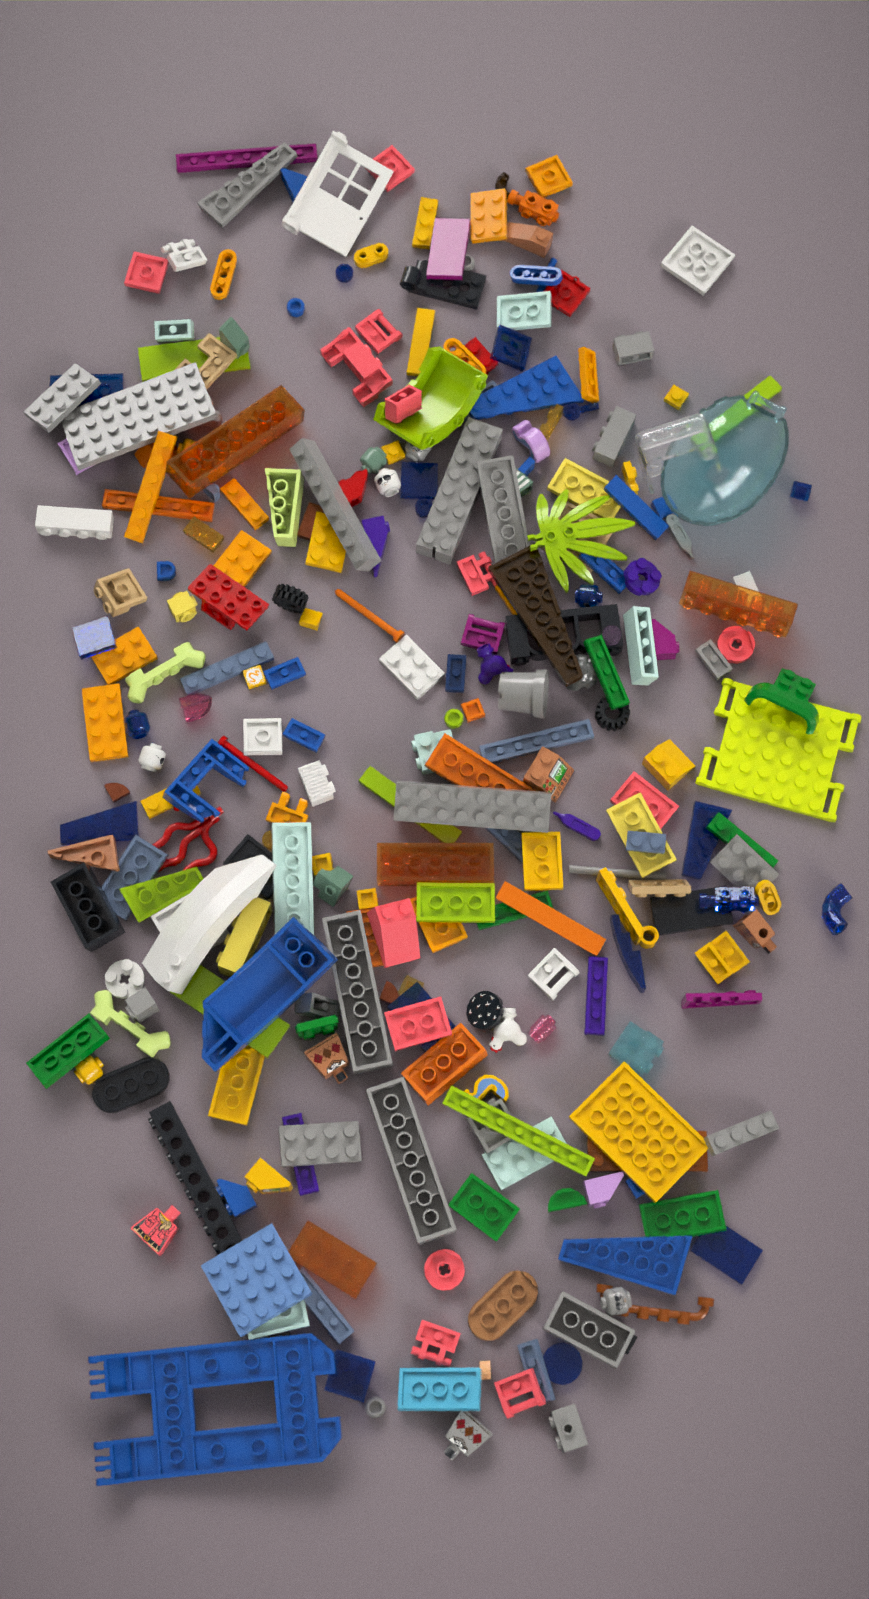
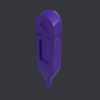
[553,811,601,841]

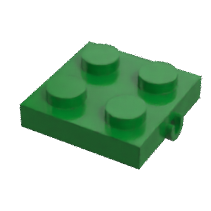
[295,1015,339,1041]

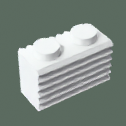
[298,760,336,807]

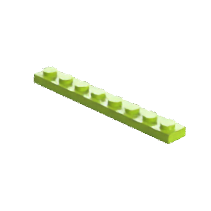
[442,1085,595,1177]

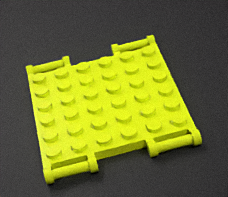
[695,678,862,822]

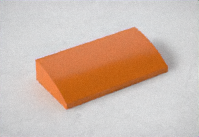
[401,1023,488,1106]

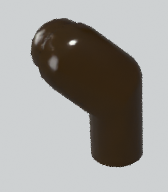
[495,173,510,199]

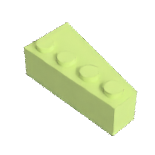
[265,468,305,547]

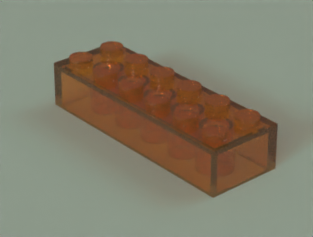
[679,571,798,637]
[377,843,494,886]

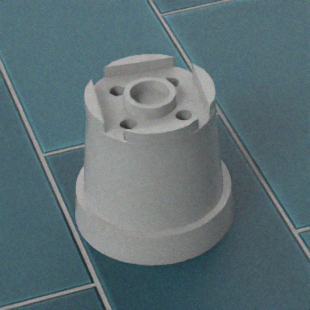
[498,669,549,719]

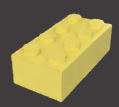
[216,897,273,977]

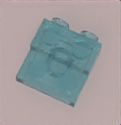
[608,1021,664,1076]

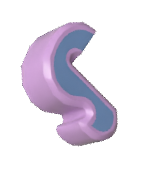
[512,420,550,464]

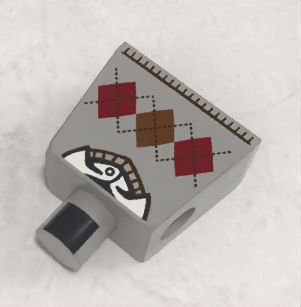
[443,1411,493,1461]

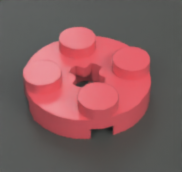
[717,626,755,664]
[424,1249,465,1291]

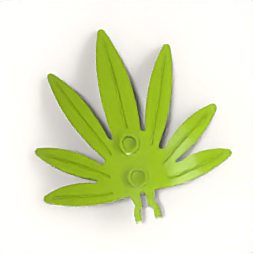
[527,489,635,593]

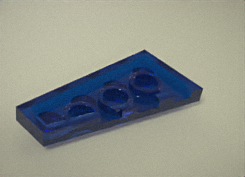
[60,801,139,845]
[681,801,732,880]

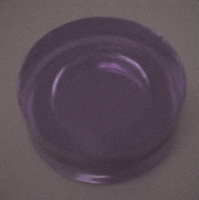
[602,625,621,645]

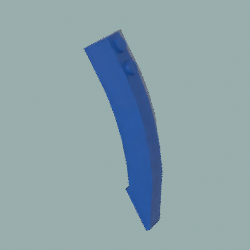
[202,917,338,1072]

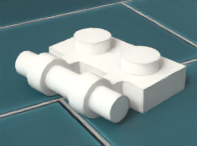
[161,239,207,272]

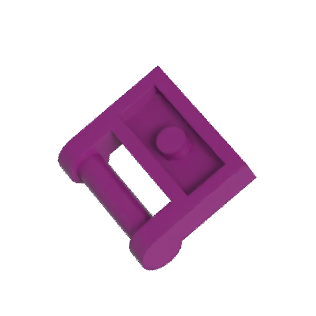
[461,614,505,654]

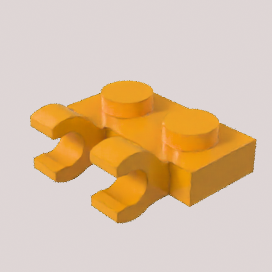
[265,792,309,823]

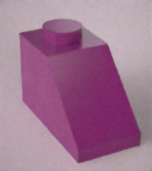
[651,619,680,660]

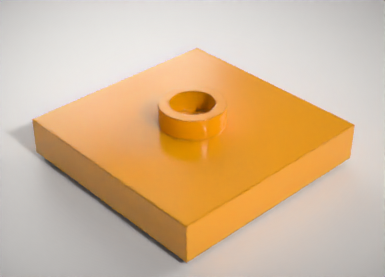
[525,155,573,198]

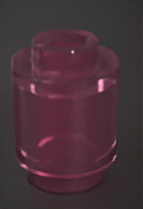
[528,1014,557,1044]

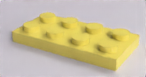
[547,458,621,518]
[606,792,677,878]

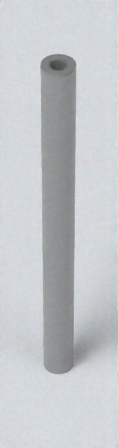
[569,865,666,880]

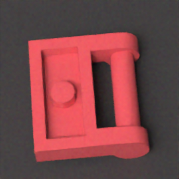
[355,309,403,354]
[494,1368,546,1419]

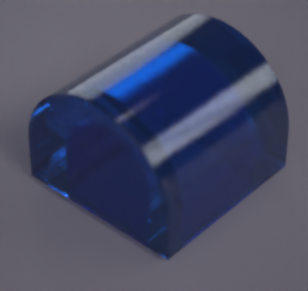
[789,481,812,501]

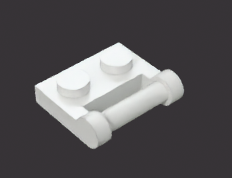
[527,948,580,1001]

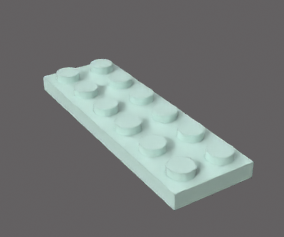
[271,822,314,935]

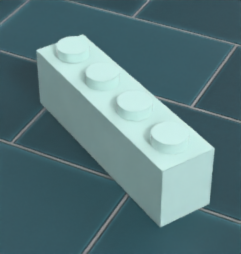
[623,606,659,686]

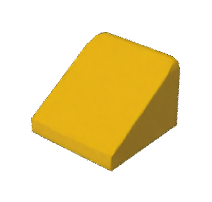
[299,608,323,631]

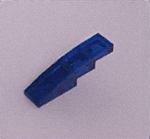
[610,914,646,993]

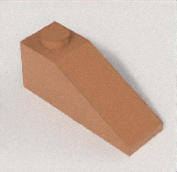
[503,222,553,258]

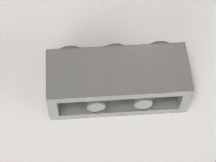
[592,406,636,468]

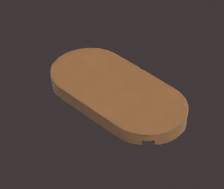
[468,1271,538,1341]

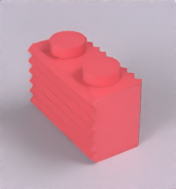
[385,385,422,423]

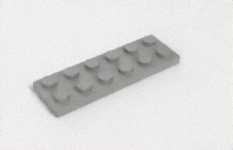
[476,455,530,563]

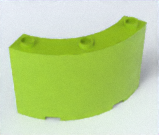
[373,346,488,450]

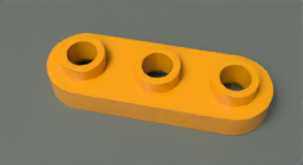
[210,249,237,300]
[443,338,486,374]

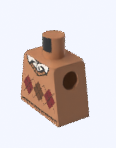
[733,909,777,954]
[304,1032,349,1084]

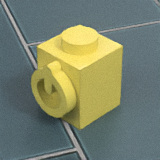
[167,591,198,623]

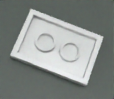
[379,634,445,700]

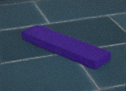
[584,956,608,1036]
[282,1113,320,1196]

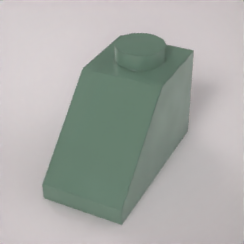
[219,317,249,359]

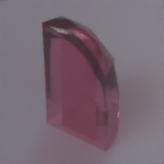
[178,694,212,723]

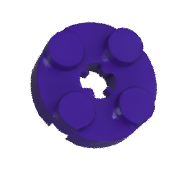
[623,558,662,596]

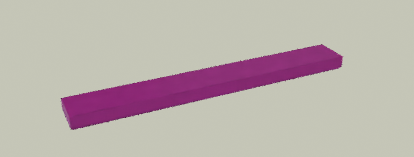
[176,143,318,173]

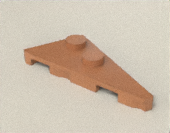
[48,834,120,872]

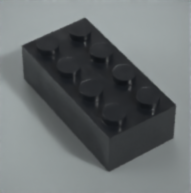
[51,862,126,952]

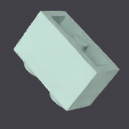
[154,319,195,342]

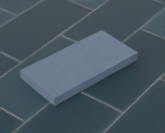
[102,835,169,921]

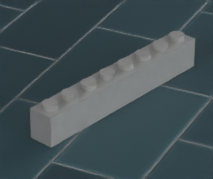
[289,438,381,572]

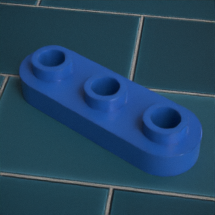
[510,265,563,286]

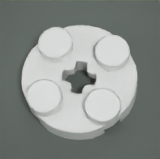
[105,959,145,999]

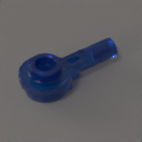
[563,402,599,421]

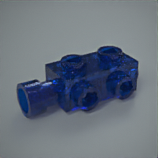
[699,886,759,913]

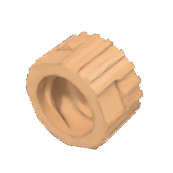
[480,1361,491,1380]

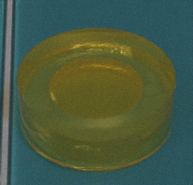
[262,830,272,850]

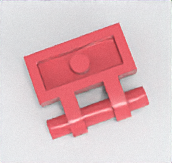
[456,551,498,596]
[411,1320,461,1367]

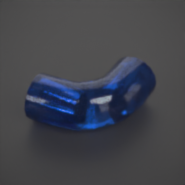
[822,883,853,935]

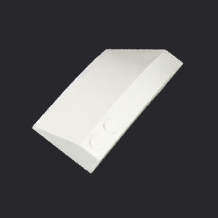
[142,855,277,995]

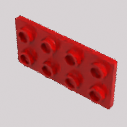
[188,564,269,631]

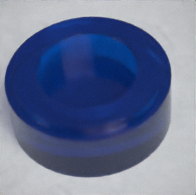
[335,264,353,283]
[415,498,433,518]

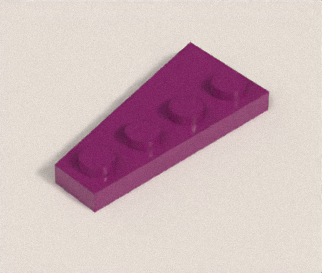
[681,990,762,1009]

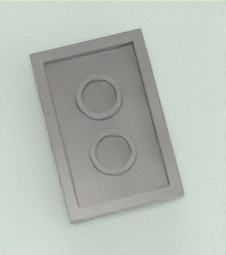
[710,834,779,902]

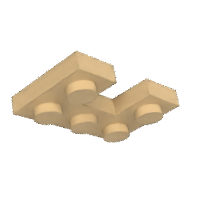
[175,333,237,390]

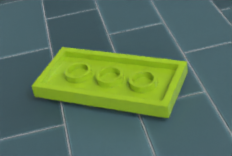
[416,882,495,923]

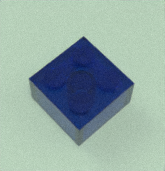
[324,1349,376,1403]

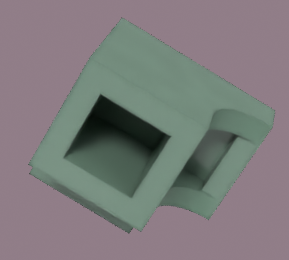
[313,866,353,907]

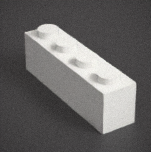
[35,505,114,540]

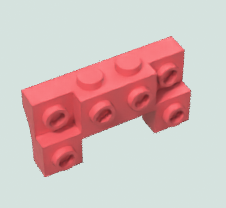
[320,327,393,408]

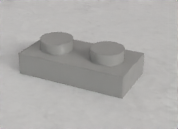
[695,639,733,680]

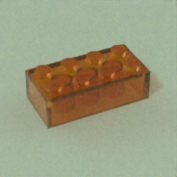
[288,1220,377,1300]

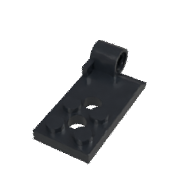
[400,260,487,310]

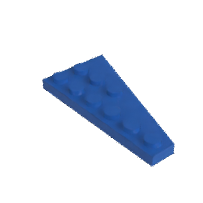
[468,356,585,420]
[558,1235,692,1295]

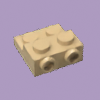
[93,568,147,617]

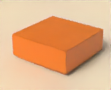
[461,698,485,723]

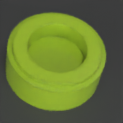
[444,709,463,729]

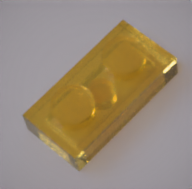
[539,404,564,441]
[183,516,224,553]

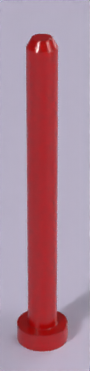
[217,736,288,792]

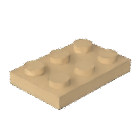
[628,879,691,897]

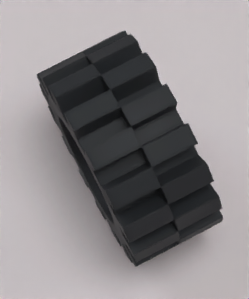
[272,584,309,613]
[595,696,630,731]

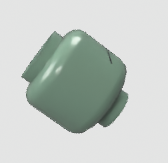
[360,447,387,474]

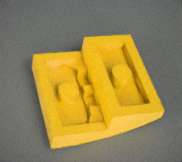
[694,930,750,984]

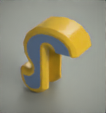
[464,1075,509,1104]

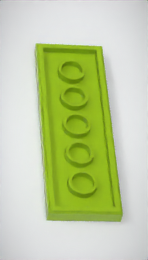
[138,337,251,382]
[170,965,290,1058]

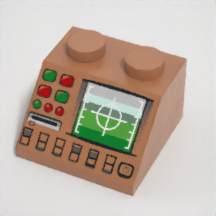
[523,746,574,803]

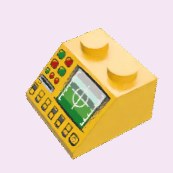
[244,1158,293,1194]

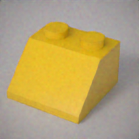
[642,739,696,791]

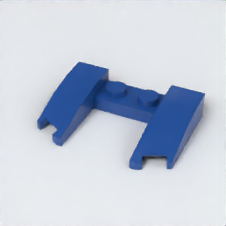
[162,739,249,823]

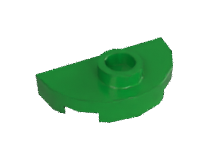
[548,1188,587,1213]

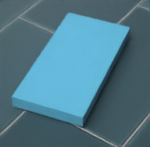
[398,1368,482,1411]

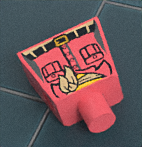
[131,1205,181,1256]

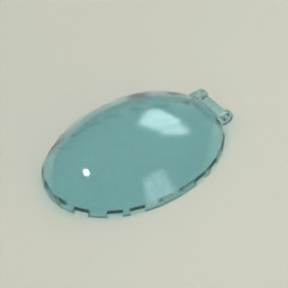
[660,391,789,526]

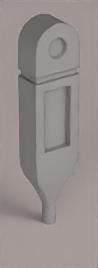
[665,514,695,559]

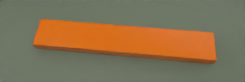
[102,489,215,522]
[495,881,606,956]

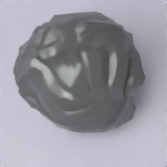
[567,654,598,691]

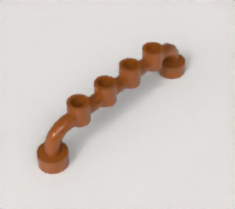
[596,1284,714,1325]

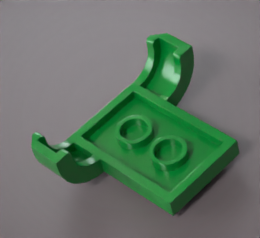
[744,668,819,734]

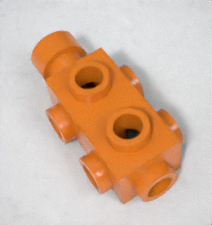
[507,189,560,226]

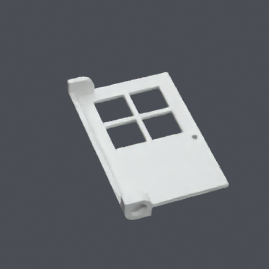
[282,131,394,257]

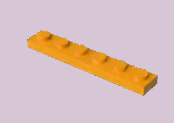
[124,431,177,543]

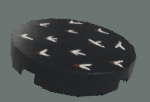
[466,991,504,1030]

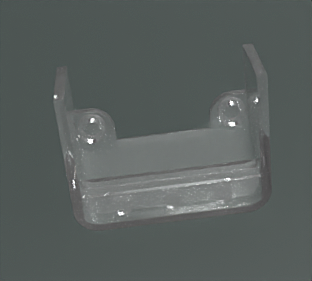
[635,413,721,494]

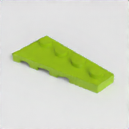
[119,867,204,923]

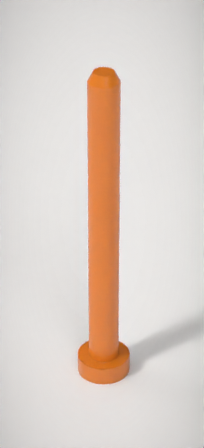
[335,589,405,643]

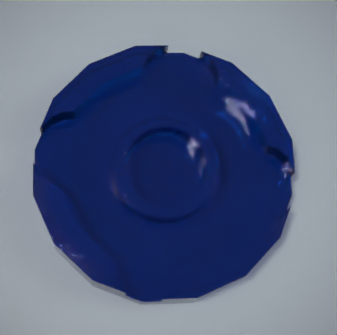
[543,1343,583,1385]

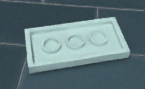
[481,1116,567,1190]

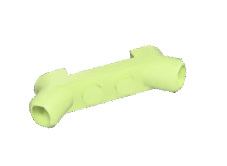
[125,642,206,704]
[90,990,171,1058]

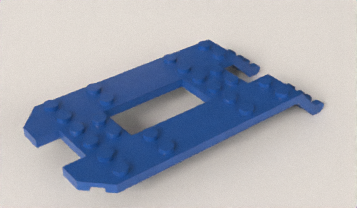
[88,1333,342,1486]

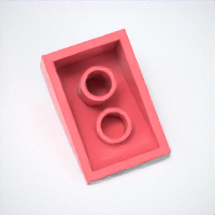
[367,898,421,968]

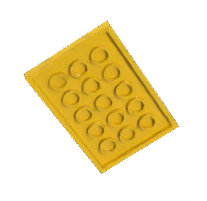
[568,1061,708,1203]

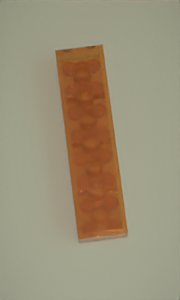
[166,385,305,499]

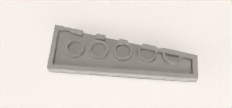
[197,142,298,228]

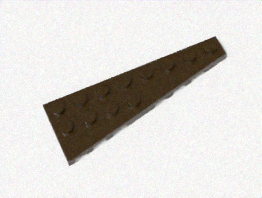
[488,542,583,687]

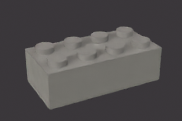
[542,1291,636,1369]

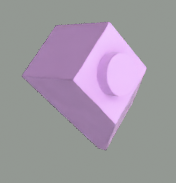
[583,1171,624,1209]

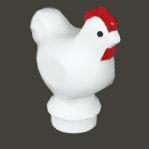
[489,1008,527,1053]

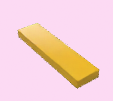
[406,308,435,377]

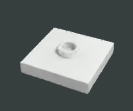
[243,718,282,755]

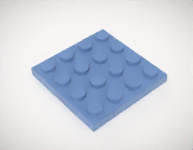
[200,1223,312,1337]

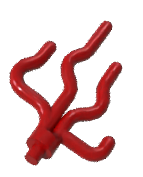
[152,806,224,874]

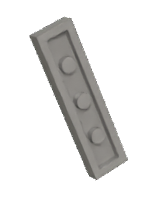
[704,1110,780,1156]

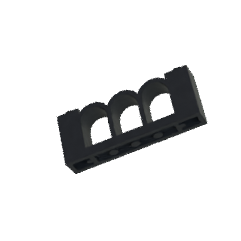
[505,604,624,666]

